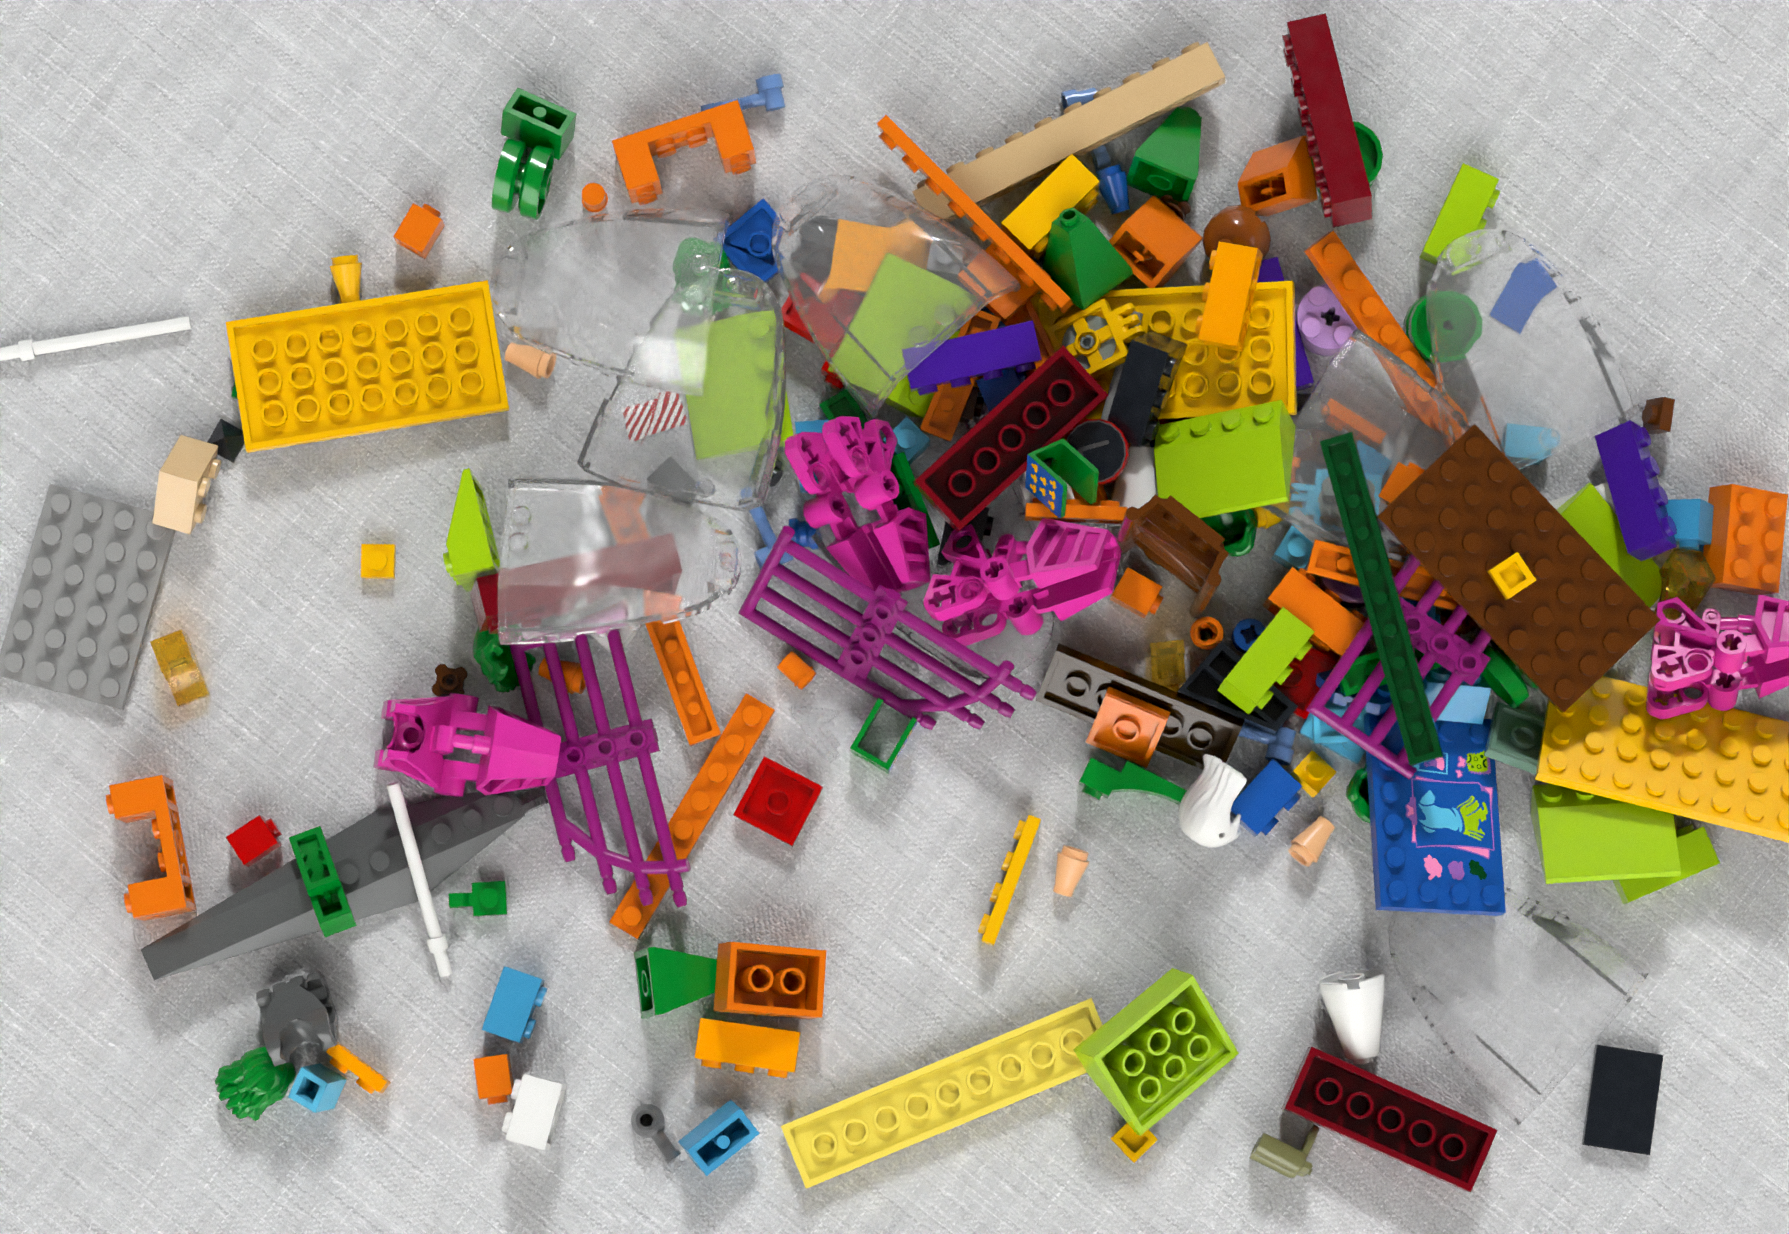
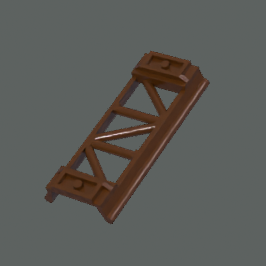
[1116,494,1229,618]

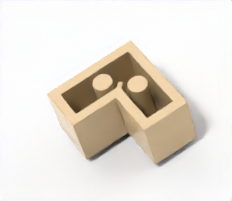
[152,435,221,534]

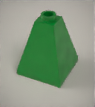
[1126,107,1202,202]
[1043,208,1133,310]
[634,947,717,1019]

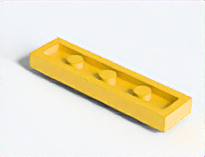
[978,815,1041,946]

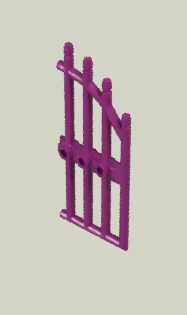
[738,526,1037,730]
[1306,554,1491,780]
[509,610,691,908]

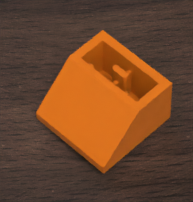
[1237,135,1318,216]
[1109,195,1203,288]

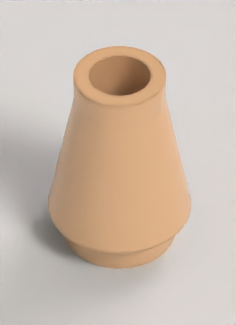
[505,342,556,379]
[1288,816,1335,867]
[1053,845,1089,897]

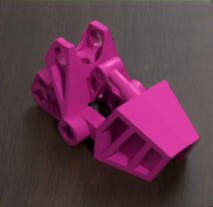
[785,416,931,593]
[923,518,1122,646]
[1646,594,1789,719]
[373,693,561,797]

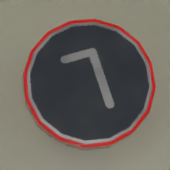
[1065,418,1129,485]

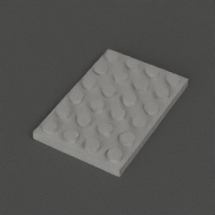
[0,484,176,710]

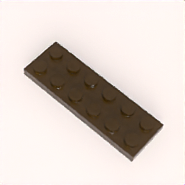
[1036,643,1244,770]

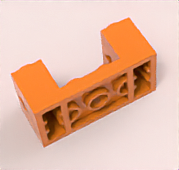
[612,100,756,205]
[106,775,197,921]

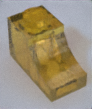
[1654,548,1716,620]
[150,629,210,707]
[1146,639,1186,692]

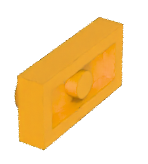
[326,1042,391,1094]

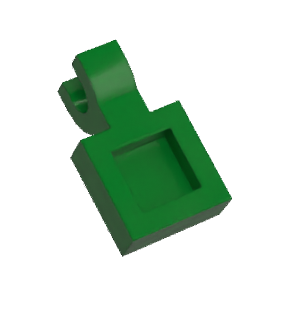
[448,881,507,917]

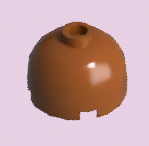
[1202,205,1271,260]

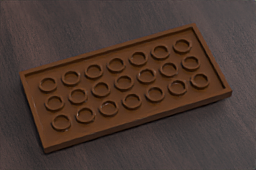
[1377,424,1661,713]

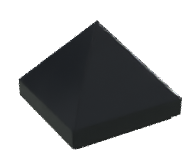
[207,419,245,463]

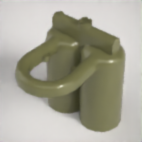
[1249,1125,1319,1178]

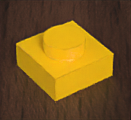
[361,544,396,579]
[1487,552,1536,599]
[1290,750,1337,798]
[1110,1122,1158,1163]

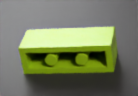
[1419,163,1501,274]
[1217,607,1315,715]
[1613,824,1720,904]

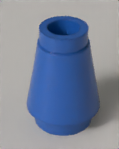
[1095,164,1130,215]

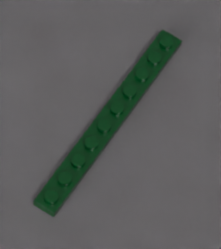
[1320,432,1444,766]

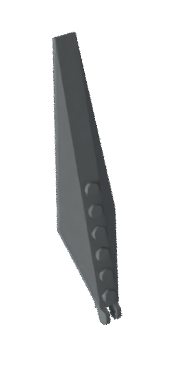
[141,787,548,981]

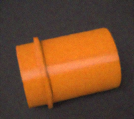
[582,183,608,212]
[777,651,817,690]

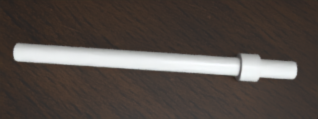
[0,316,192,361]
[386,782,453,977]

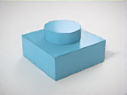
[1312,709,1348,744]

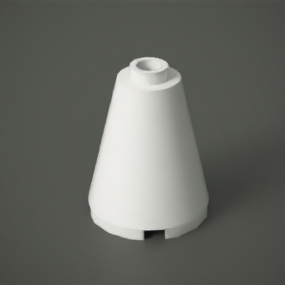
[1107,442,1158,529]
[1319,969,1386,1064]

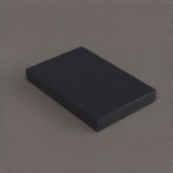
[1582,1045,1663,1155]

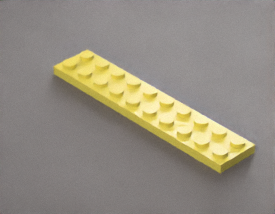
[781,998,1103,1189]

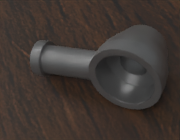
[631,1104,681,1163]

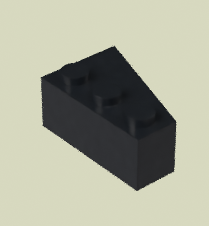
[1107,331,1187,447]
[1177,641,1298,735]

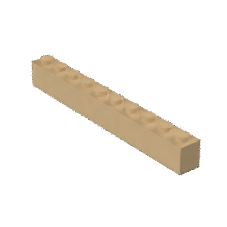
[912,42,1225,232]

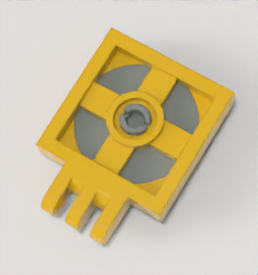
[1046,298,1145,378]

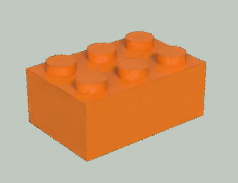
[1700,484,1788,595]
[1263,567,1367,664]
[714,942,827,1019]

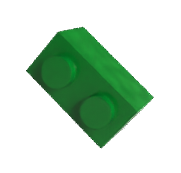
[501,87,577,160]

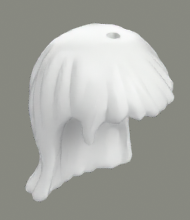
[1179,754,1247,848]

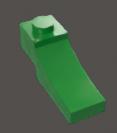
[1078,758,1187,805]
[289,826,357,938]

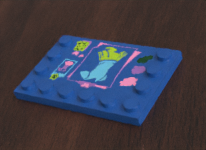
[1364,712,1506,916]

